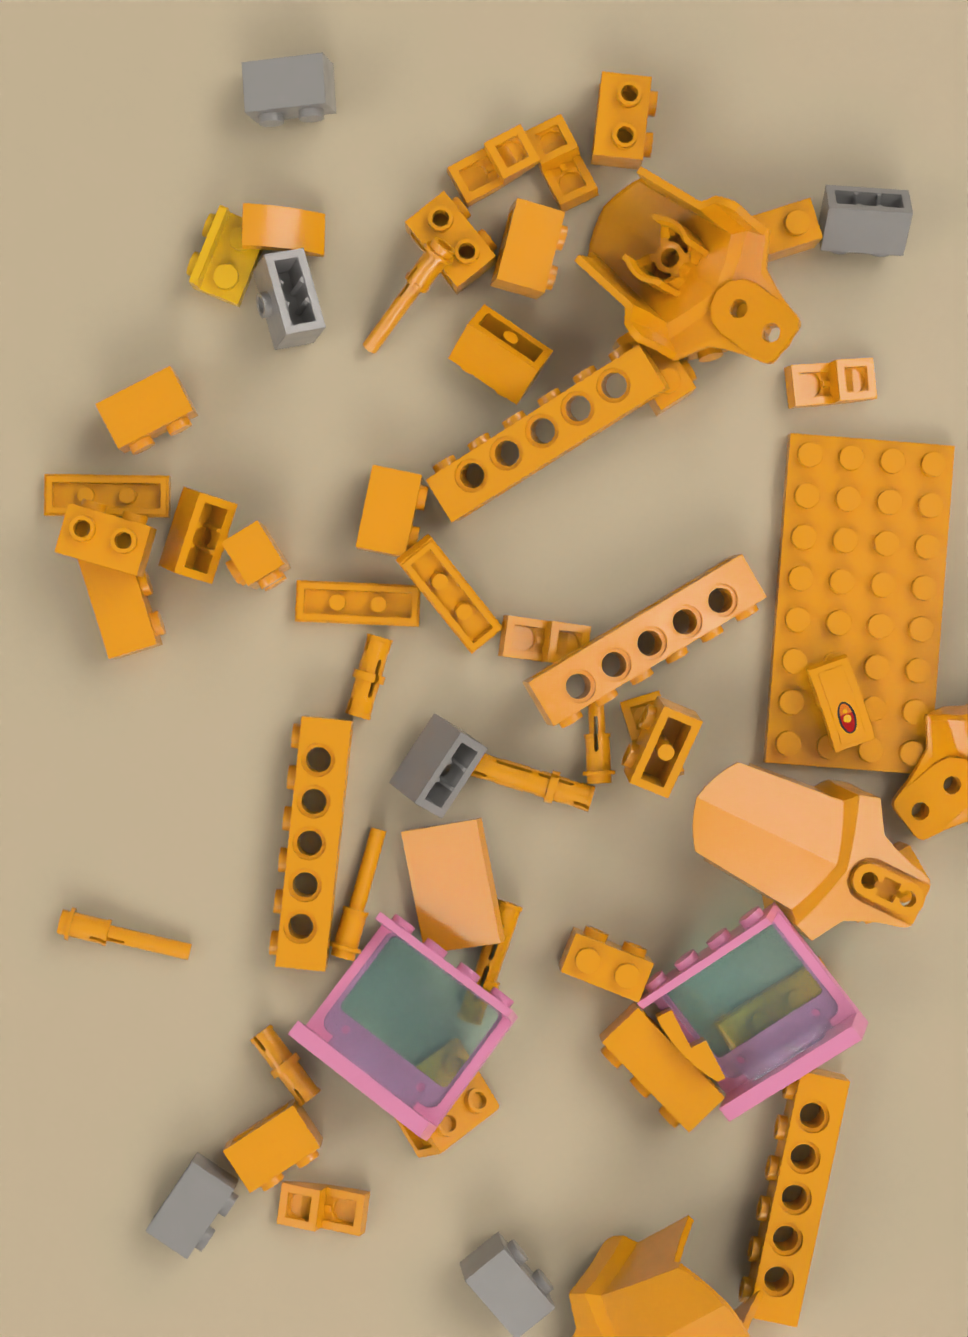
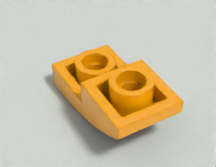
[241,203,325,257]

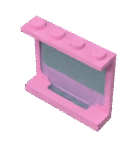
[637,902,868,1122]
[288,912,518,1141]

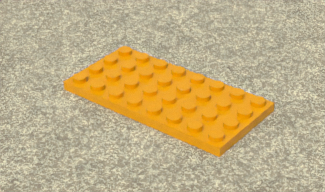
[763,433,955,774]

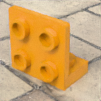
[395,1038,499,1158]

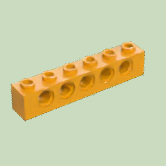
[426,342,670,523]
[522,554,767,728]
[269,715,354,972]
[738,1068,850,1327]

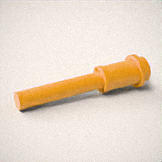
[363,237,455,354]
[583,702,615,784]
[329,827,387,961]
[57,907,192,960]

